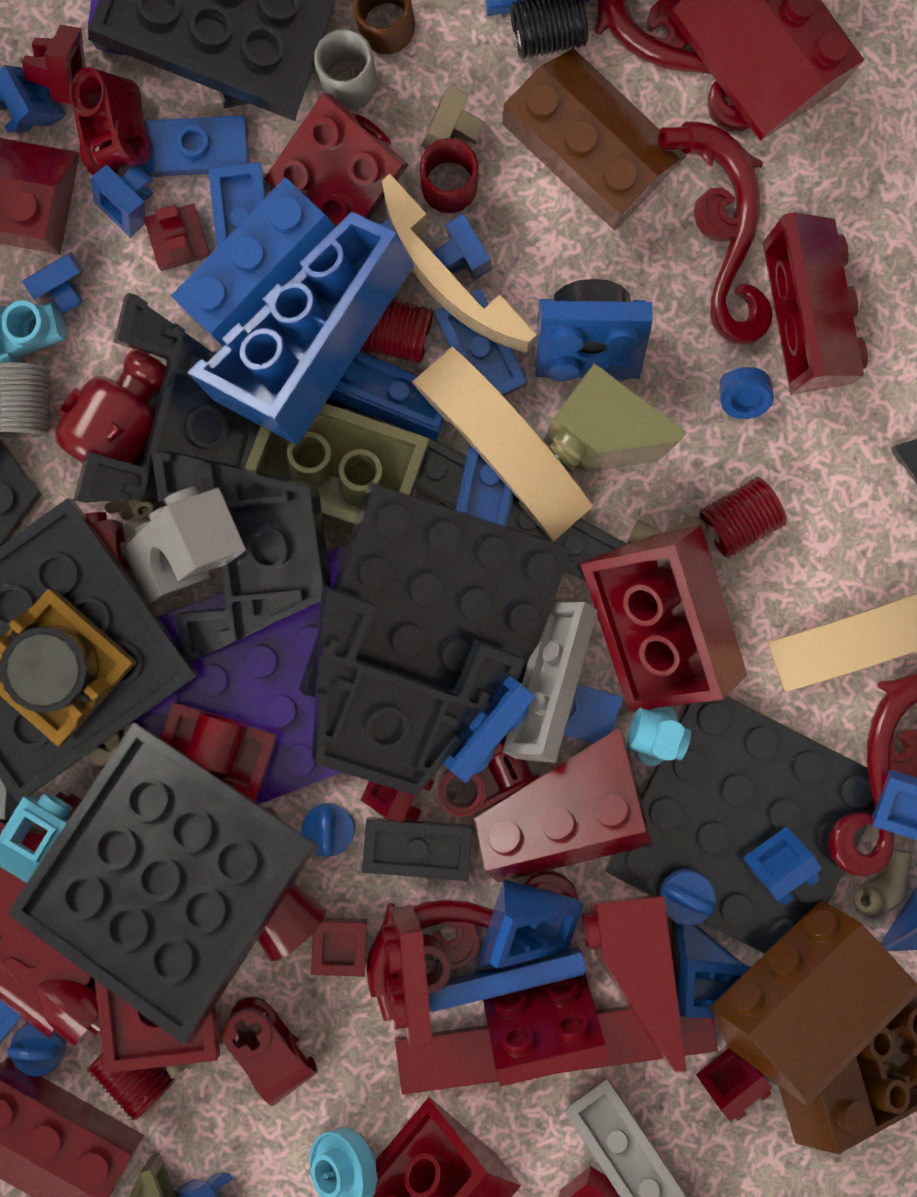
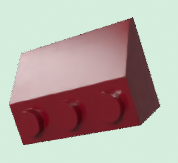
[669,0,864,141]
[0,138,80,255]
[762,212,868,395]
[580,525,747,712]
[0,1057,145,1197]
[373,1097,521,1197]

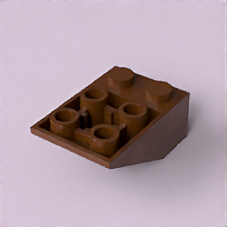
[778,995,917,1155]

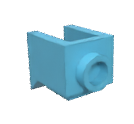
[0,792,72,883]

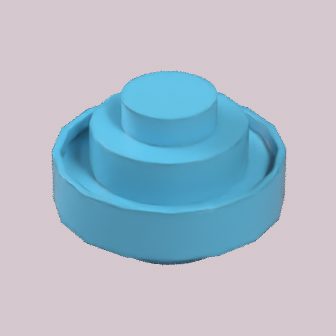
[309,1127,377,1197]

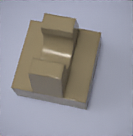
[420,84,485,148]

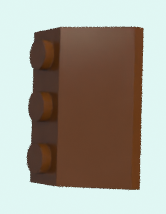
[502,49,687,231]
[709,900,917,1106]

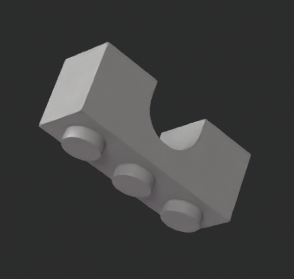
[122,487,246,606]

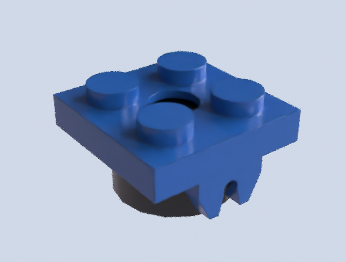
[536,279,653,382]

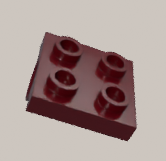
[264,93,409,227]
[161,701,279,803]
[382,905,451,1047]
[483,972,609,1087]

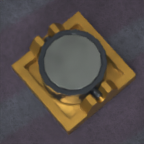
[0,589,137,747]

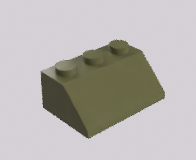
[544,363,687,472]
[245,403,429,539]

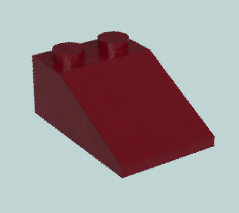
[581,895,687,1072]

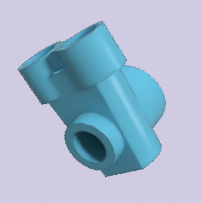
[0,300,68,363]
[626,706,691,766]

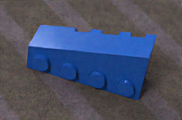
[187,212,414,446]

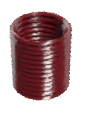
[419,138,479,214]
[361,299,433,364]
[699,476,787,558]
[87,1053,175,1120]

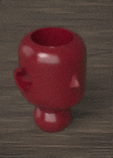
[55,349,166,466]

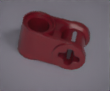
[69,67,152,175]
[437,738,540,817]
[223,997,318,1106]

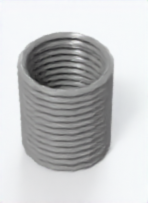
[314,29,377,110]
[0,362,51,439]

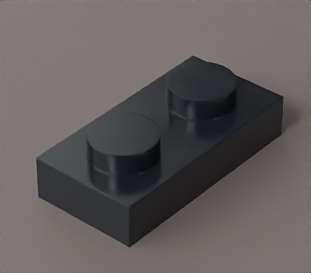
[362,817,473,881]

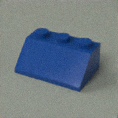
[171,177,336,347]

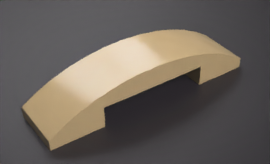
[382,174,537,353]
[412,346,593,542]
[767,592,917,692]

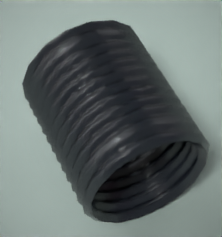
[510,0,588,61]

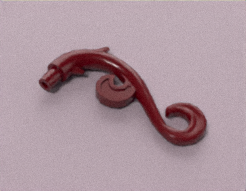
[595,0,750,132]
[658,121,772,345]
[828,673,917,877]
[366,871,579,1021]

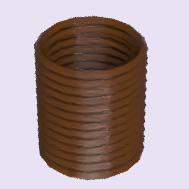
[352,0,415,54]

